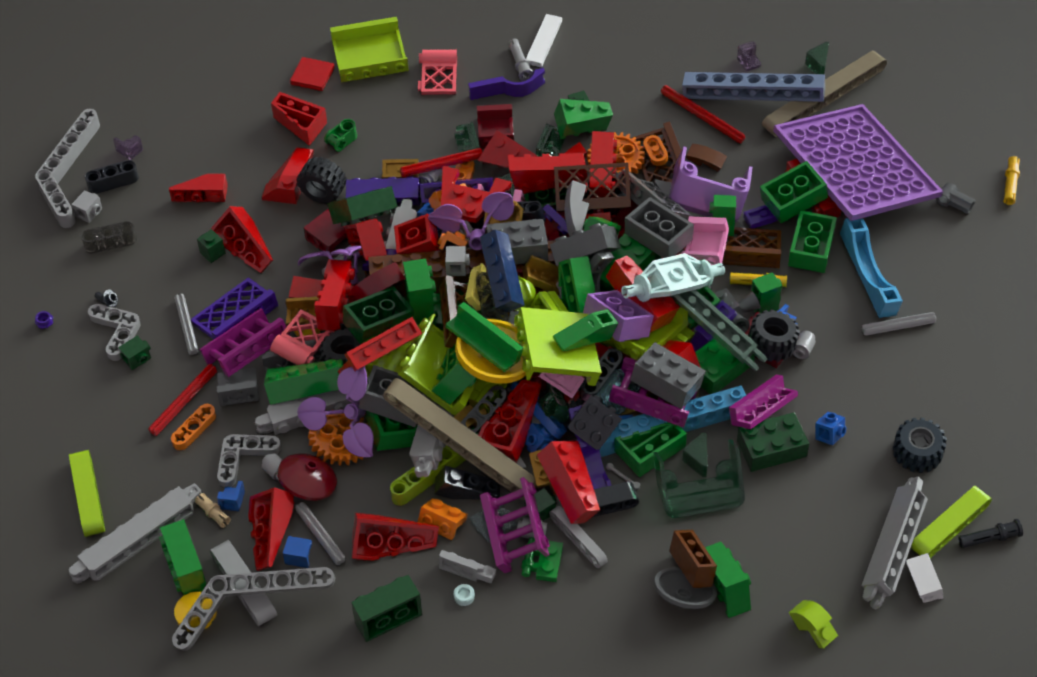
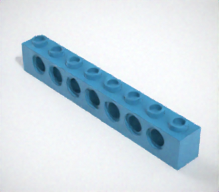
[600,385,746,457]

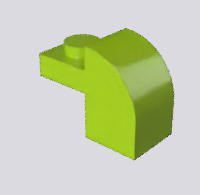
[789,600,838,648]

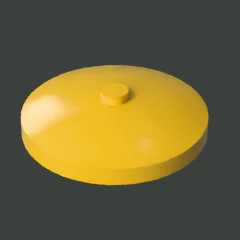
[455,319,526,384]

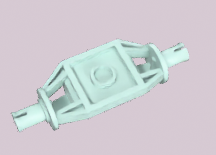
[621,253,725,302]

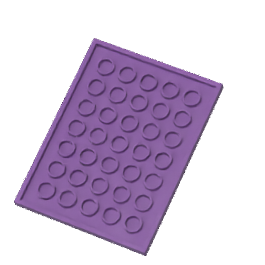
[773,104,943,221]

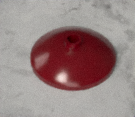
[277,453,337,501]

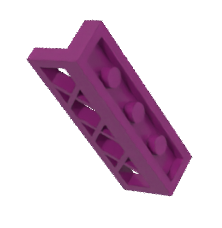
[729,374,798,429]

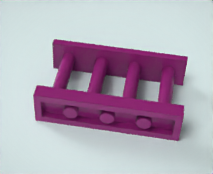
[199,308,290,377]
[608,356,697,428]
[480,477,550,573]

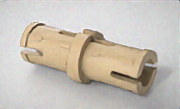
[195,493,231,528]

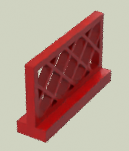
[337,317,422,374]

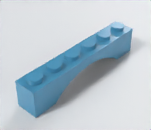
[840,218,903,318]

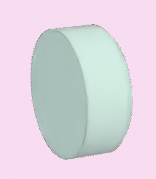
[454,584,475,606]

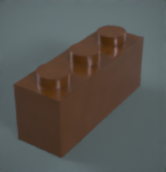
[669,530,717,588]

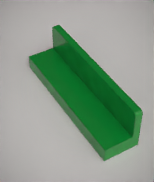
[446,302,524,372]

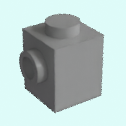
[71,190,102,223]
[445,246,470,276]

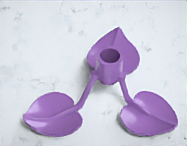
[428,192,514,250]
[298,246,362,284]
[297,367,374,457]

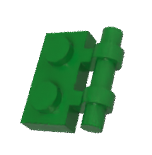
[521,537,563,582]

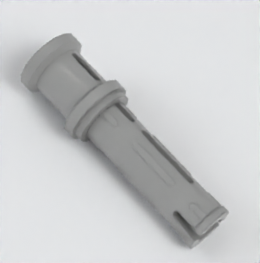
[508,39,534,81]

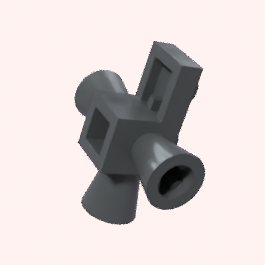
[715,288,761,333]

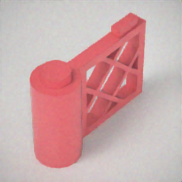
[418,50,457,95]
[270,309,335,365]

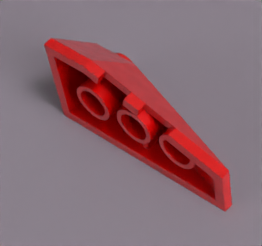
[478,379,541,463]

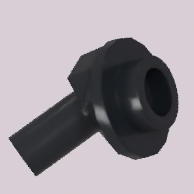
[94,289,118,308]

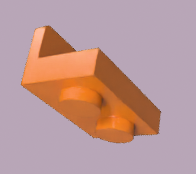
[438,231,469,250]
[418,498,468,540]

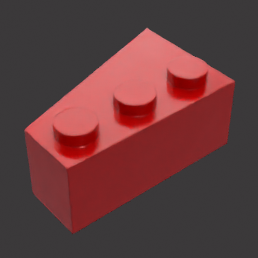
[271,92,327,146]
[478,130,539,169]
[344,219,387,261]

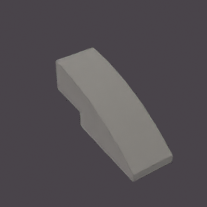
[564,180,589,237]

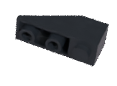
[434,465,500,500]

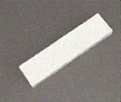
[526,14,562,67]

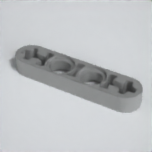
[549,506,608,568]

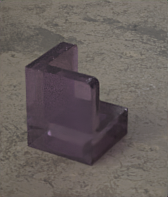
[737,41,761,72]
[113,135,143,160]

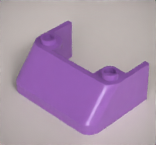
[669,146,753,223]

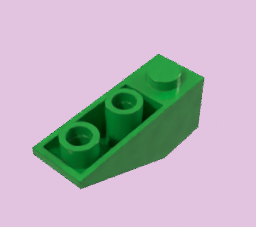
[553,309,618,351]

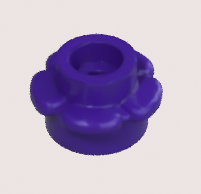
[35,311,53,329]

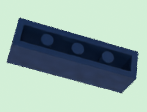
[480,229,525,312]

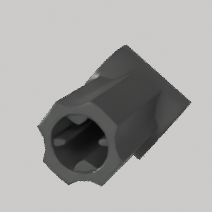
[936,183,976,214]

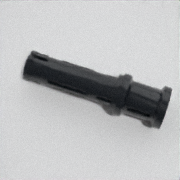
[958,519,1023,549]

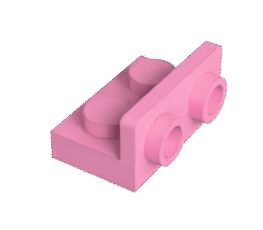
[539,373,586,398]

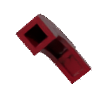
[349,262,405,302]

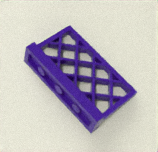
[190,278,279,340]

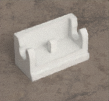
[906,553,943,603]

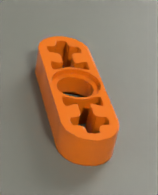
[171,404,216,450]

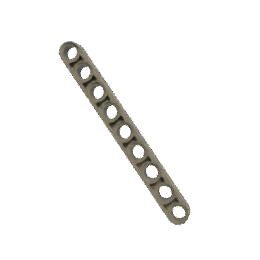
[762,50,887,137]
[383,378,537,500]

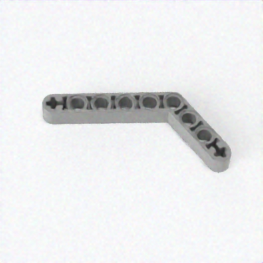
[35,109,100,228]
[172,567,336,651]

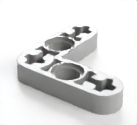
[88,304,141,361]
[217,434,281,488]

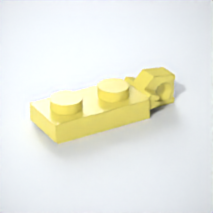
[465,263,488,311]

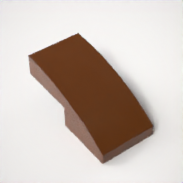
[685,143,727,172]

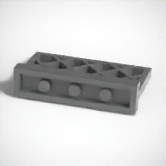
[615,169,692,220]

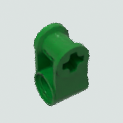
[324,119,357,152]

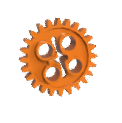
[587,132,645,174]
[308,409,368,466]

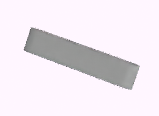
[210,540,277,626]

